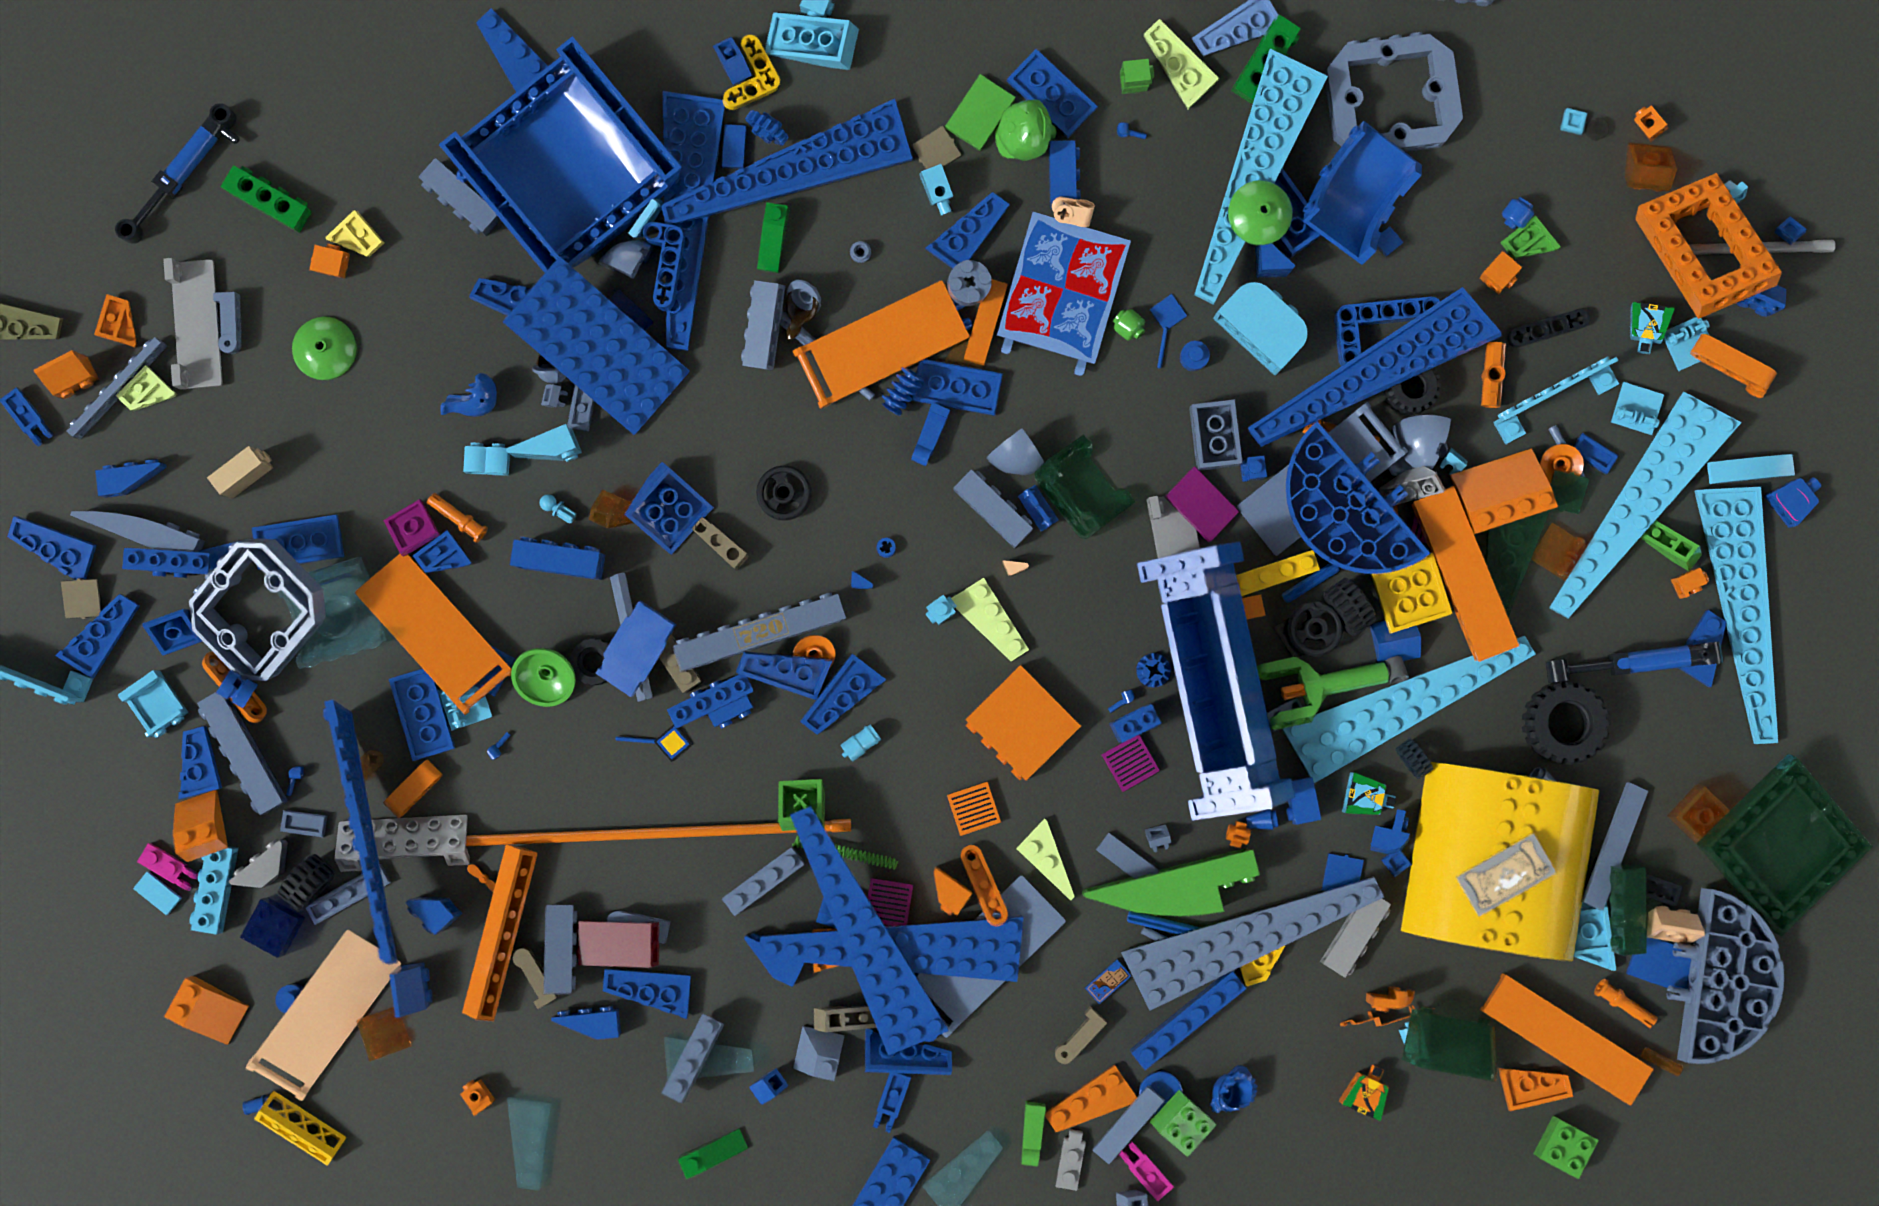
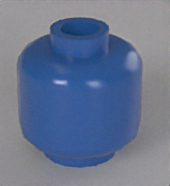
[1502,197,1534,230]

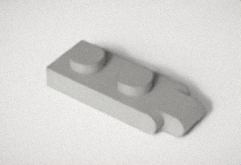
[1055,1129,1086,1191]

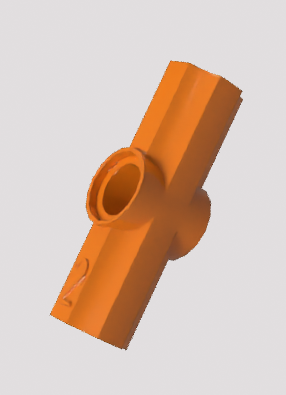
[1481,342,1506,408]

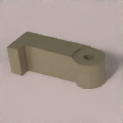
[692,517,749,570]
[513,947,559,1009]
[1055,1006,1107,1064]

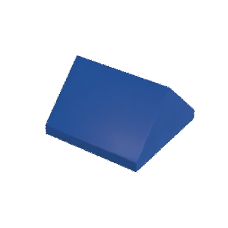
[1255,243,1296,278]
[143,609,202,656]
[1370,621,1421,663]

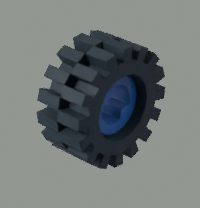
[1395,738,1433,779]

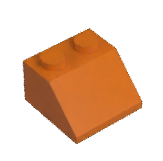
[34,350,99,399]
[934,866,972,915]

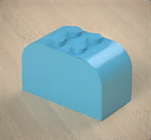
[1213,282,1307,375]

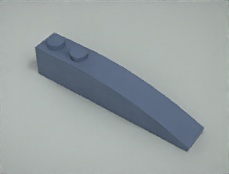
[70,511,205,552]

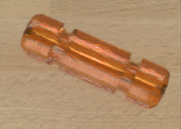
[1641,1047,1683,1076]

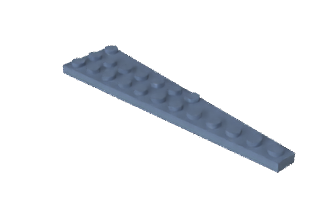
[1121,877,1384,1010]

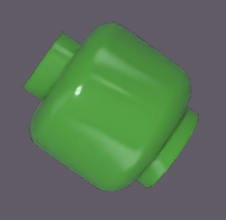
[1113,309,1145,341]

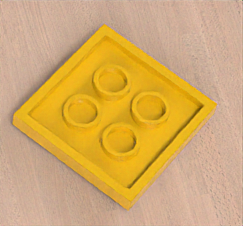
[1371,553,1453,633]

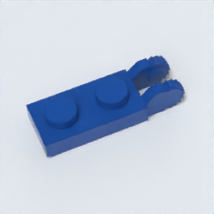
[0,387,53,446]
[873,1073,911,1133]

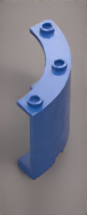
[1303,121,1422,265]

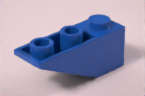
[95,459,167,498]
[744,933,804,987]
[551,1006,621,1039]

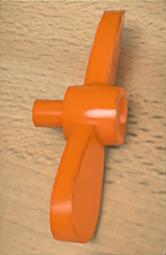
[467,864,496,892]

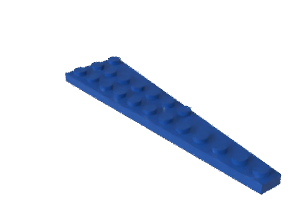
[663,91,725,351]
[661,99,912,225]
[323,700,398,965]

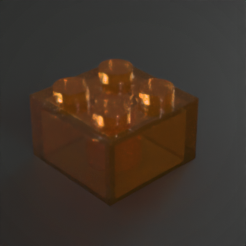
[1667,785,1736,848]

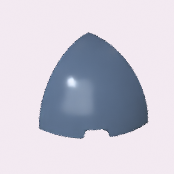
[599,240,655,279]
[1392,415,1451,470]
[987,428,1046,475]

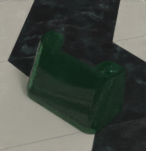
[1034,434,1135,540]
[1402,1006,1497,1081]

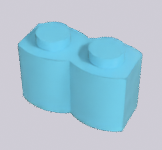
[463,442,510,476]

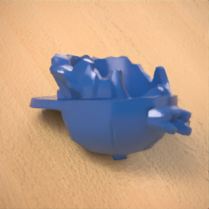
[1210,1065,1258,1113]

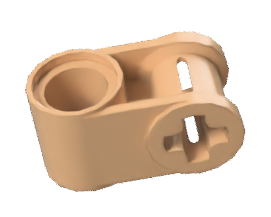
[1052,197,1095,227]

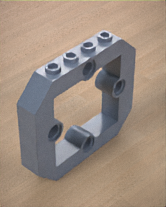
[1324,32,1463,152]
[189,538,326,681]

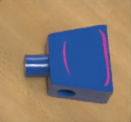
[1764,477,1821,528]

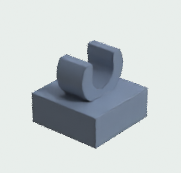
[541,384,568,407]
[1145,824,1171,852]

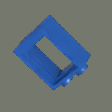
[1109,704,1161,743]

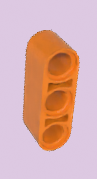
[383,759,443,819]

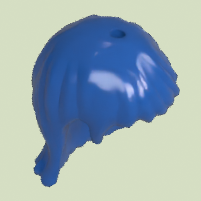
[440,373,497,417]

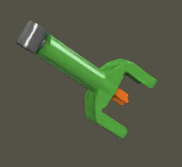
[1257,656,1409,730]

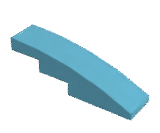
[1707,454,1795,484]

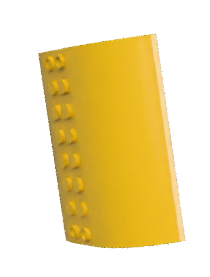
[1400,762,1599,961]

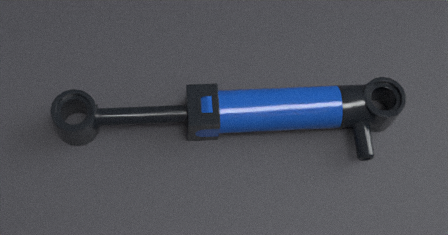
[115,103,240,244]
[1545,641,1723,683]

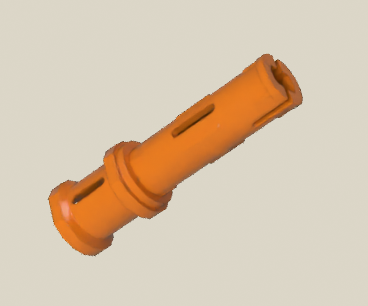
[427,493,488,543]
[1594,978,1658,1028]

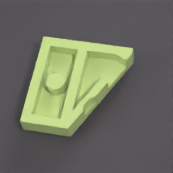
[116,365,177,411]

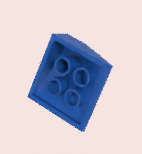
[625,462,714,555]

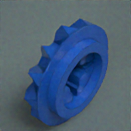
[1136,653,1171,687]

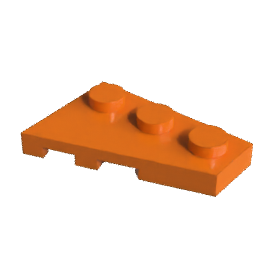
[1498,1068,1573,1111]

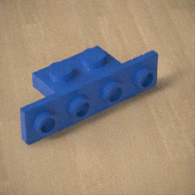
[122,548,211,578]
[667,674,753,728]

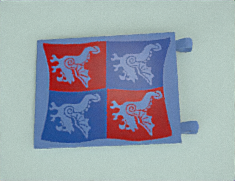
[997,212,1131,376]

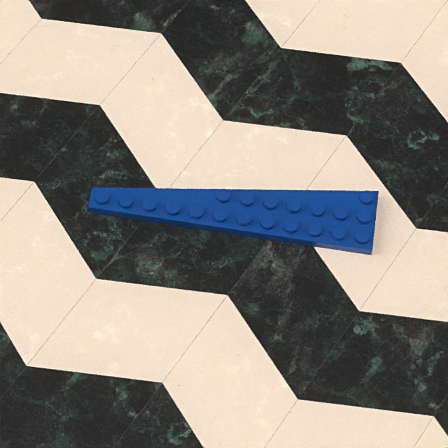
[1248,287,1501,447]
[790,806,949,1055]
[758,916,1023,982]

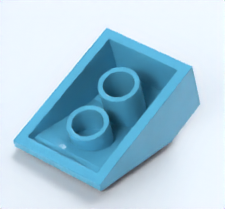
[506,424,582,462]

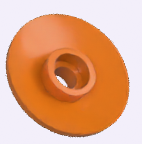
[1540,444,1584,486]
[793,635,835,667]

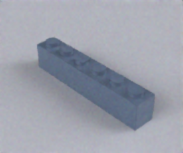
[197,692,288,815]

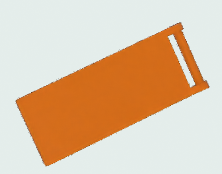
[793,281,969,409]
[355,554,512,715]

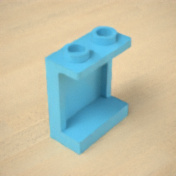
[118,670,189,738]

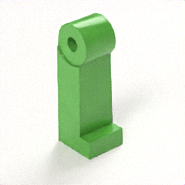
[1021,1101,1046,1166]

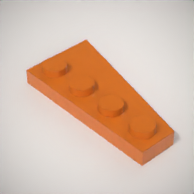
[1045,1064,1137,1133]

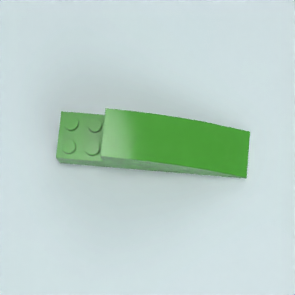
[1082,848,1259,916]

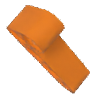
[1690,334,1777,398]

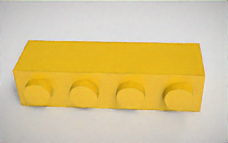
[1236,550,1320,596]

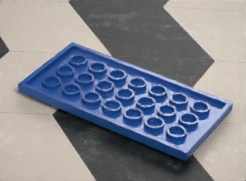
[502,256,690,435]

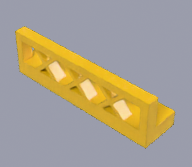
[255,1091,347,1166]

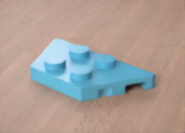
[1574,902,1616,971]

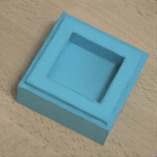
[1560,108,1587,135]

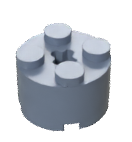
[947,260,991,306]

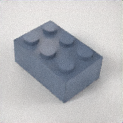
[1189,400,1242,471]

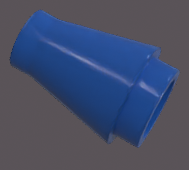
[1246,809,1278,830]

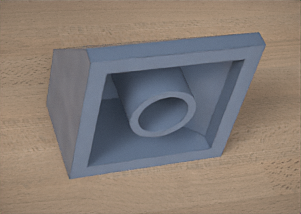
[793,1026,845,1081]

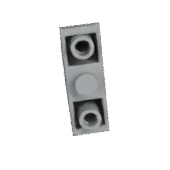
[1379,466,1445,505]
[228,839,288,888]

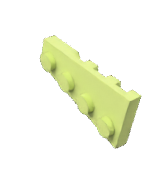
[1144,19,1219,110]
[951,578,1029,661]

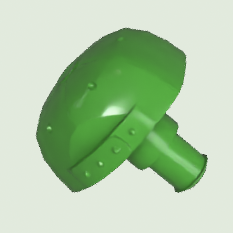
[996,99,1057,161]

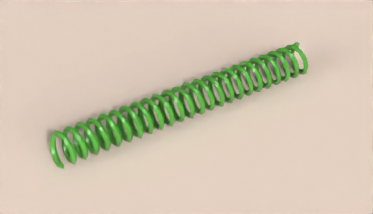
[792,835,898,870]

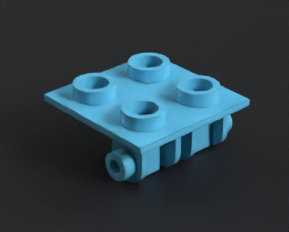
[1663,317,1709,371]
[1611,382,1664,435]
[438,686,492,731]

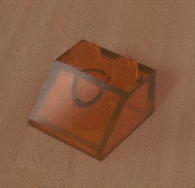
[1625,143,1677,192]

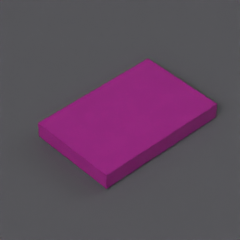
[1164,466,1239,542]

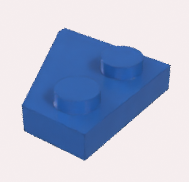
[413,530,473,573]

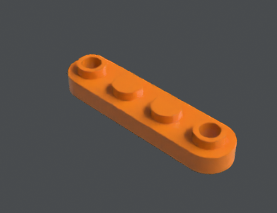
[202,651,267,723]
[961,845,1008,926]

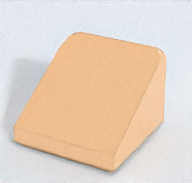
[1002,560,1029,576]

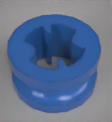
[877,538,896,558]

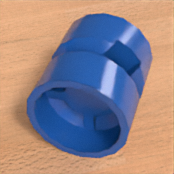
[216,669,258,708]

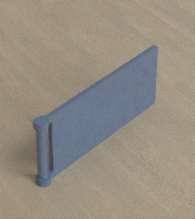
[1237,402,1408,556]
[916,875,1066,1038]

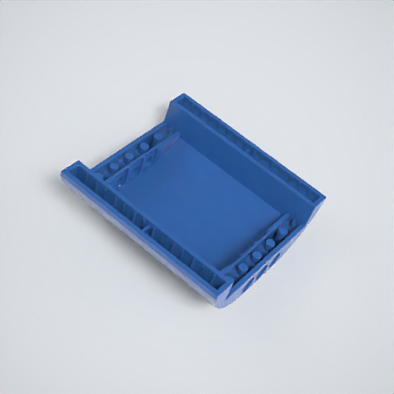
[439,36,682,273]

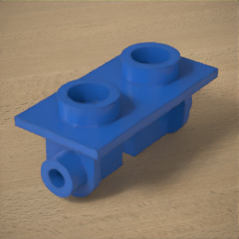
[1018,485,1059,531]

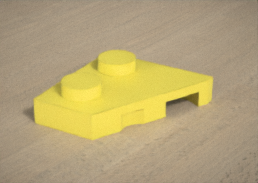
[325,210,384,257]

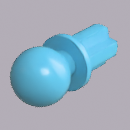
[540,494,577,523]

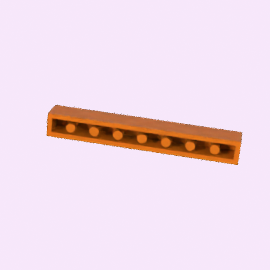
[462,845,538,1021]

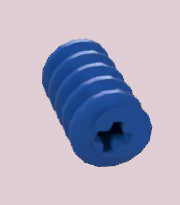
[882,367,924,416]

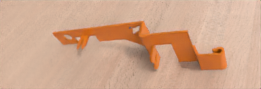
[1340,1005,1435,1026]

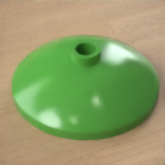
[1228,180,1292,245]
[292,317,357,380]
[511,648,576,707]

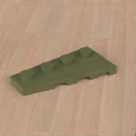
[0,303,63,340]

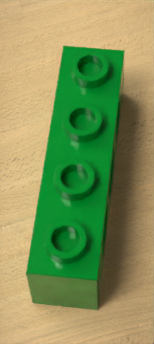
[1231,15,1301,104]
[220,165,312,233]

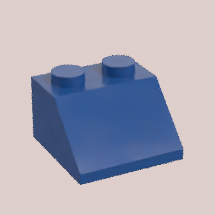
[389,962,433,1018]

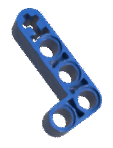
[643,222,685,311]

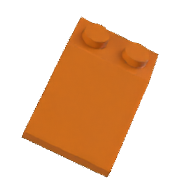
[173,790,228,862]
[164,975,249,1045]

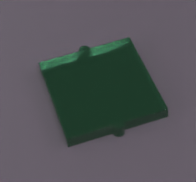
[1550,470,1589,514]

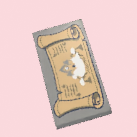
[1456,834,1556,916]

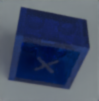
[240,897,305,958]

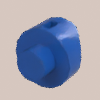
[1180,341,1210,371]
[275,983,304,1013]

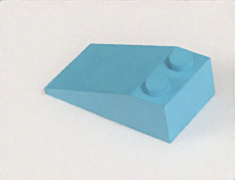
[765,13,859,70]

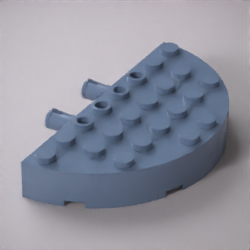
[1667,888,1784,1064]

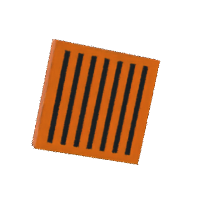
[947,782,1001,836]

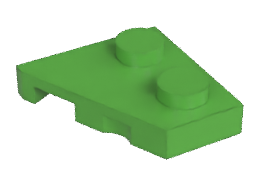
[1500,215,1560,259]

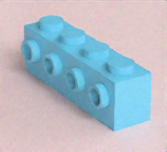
[190,846,239,935]

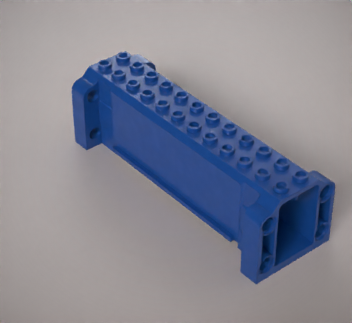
[1137,542,1295,820]

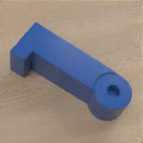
[911,402,950,466]

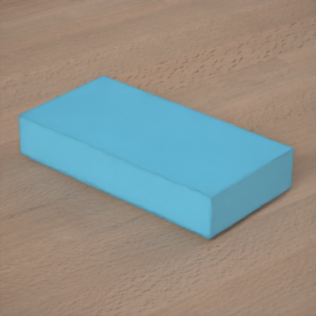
[629,199,664,238]
[133,871,182,915]

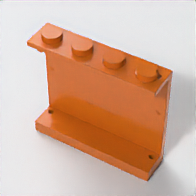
[965,665,1081,780]

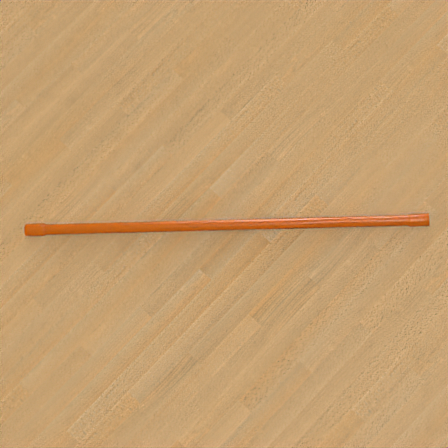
[466,819,851,846]

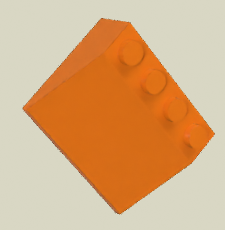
[1450,448,1558,534]

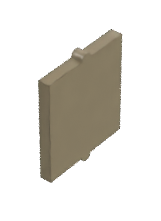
[911,126,961,169]
[61,578,102,619]

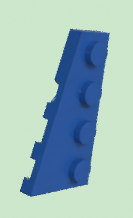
[476,8,548,92]
[469,278,530,315]
[736,651,832,700]

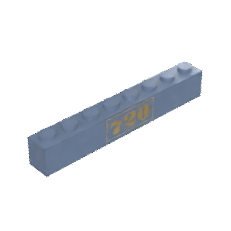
[673,592,846,672]

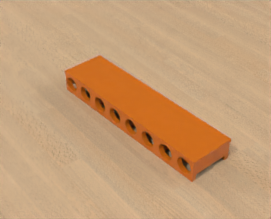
[1411,486,1519,662]
[1479,973,1653,1106]

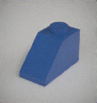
[713,37,752,85]

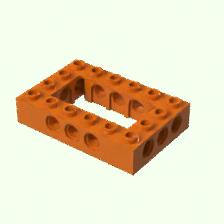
[1636,173,1782,319]

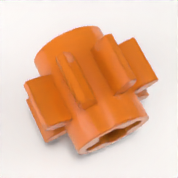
[1226,821,1251,848]

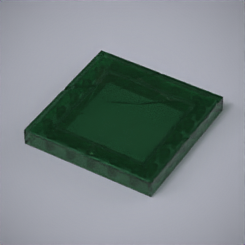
[1696,754,1873,937]

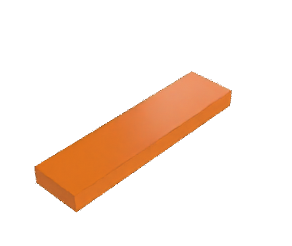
[964,279,1008,365]

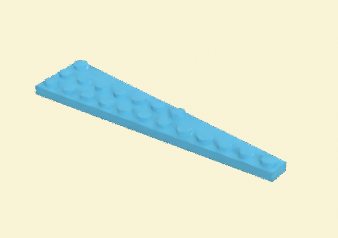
[1194,49,1328,305]
[1550,391,1741,619]
[1695,487,1778,744]
[1282,636,1535,783]

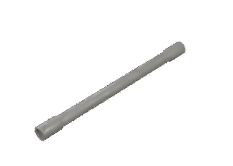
[1688,240,1835,255]

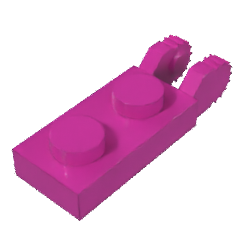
[137,843,198,891]
[1119,1141,1174,1202]

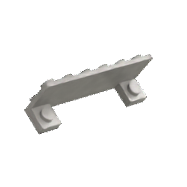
[164,258,223,390]
[1147,496,1200,559]
[335,815,470,872]

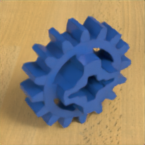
[745,110,789,146]

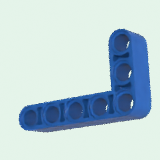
[1334,297,1440,366]

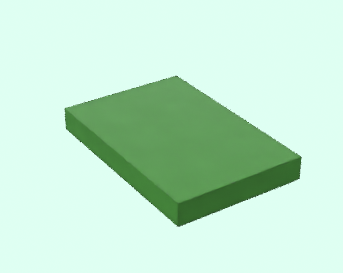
[945,74,1015,151]

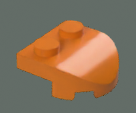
[1366,986,1415,1012]

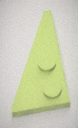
[1016,818,1075,900]

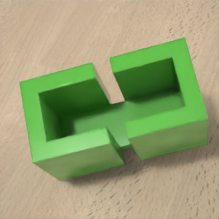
[1120,59,1154,94]

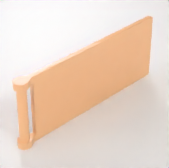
[246,929,401,1101]

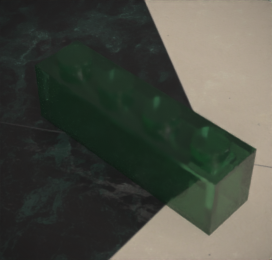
[1609,864,1647,956]

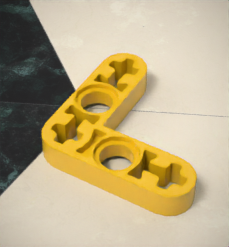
[723,35,780,110]

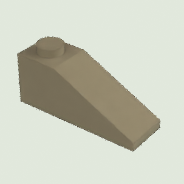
[814,1005,877,1032]

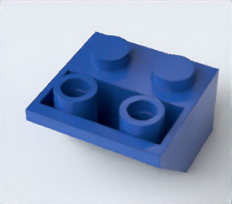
[1736,285,1786,317]
[405,897,463,935]

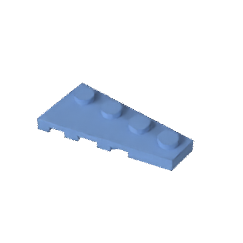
[1192,0,1278,56]

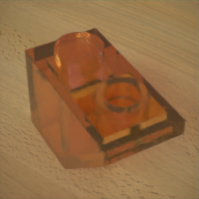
[589,489,634,528]

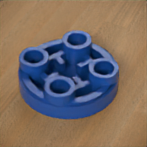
[1139,1070,1183,1115]

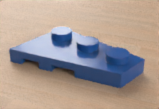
[1679,610,1726,687]
[178,726,222,800]

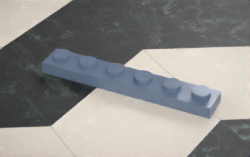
[67,337,167,439]

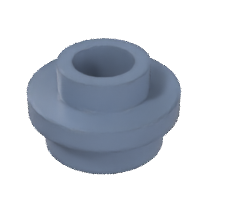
[850,241,871,263]

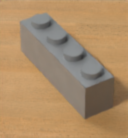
[1320,899,1391,977]

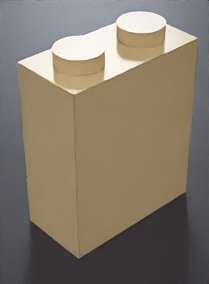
[207,446,274,499]

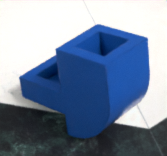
[1371,809,1410,854]

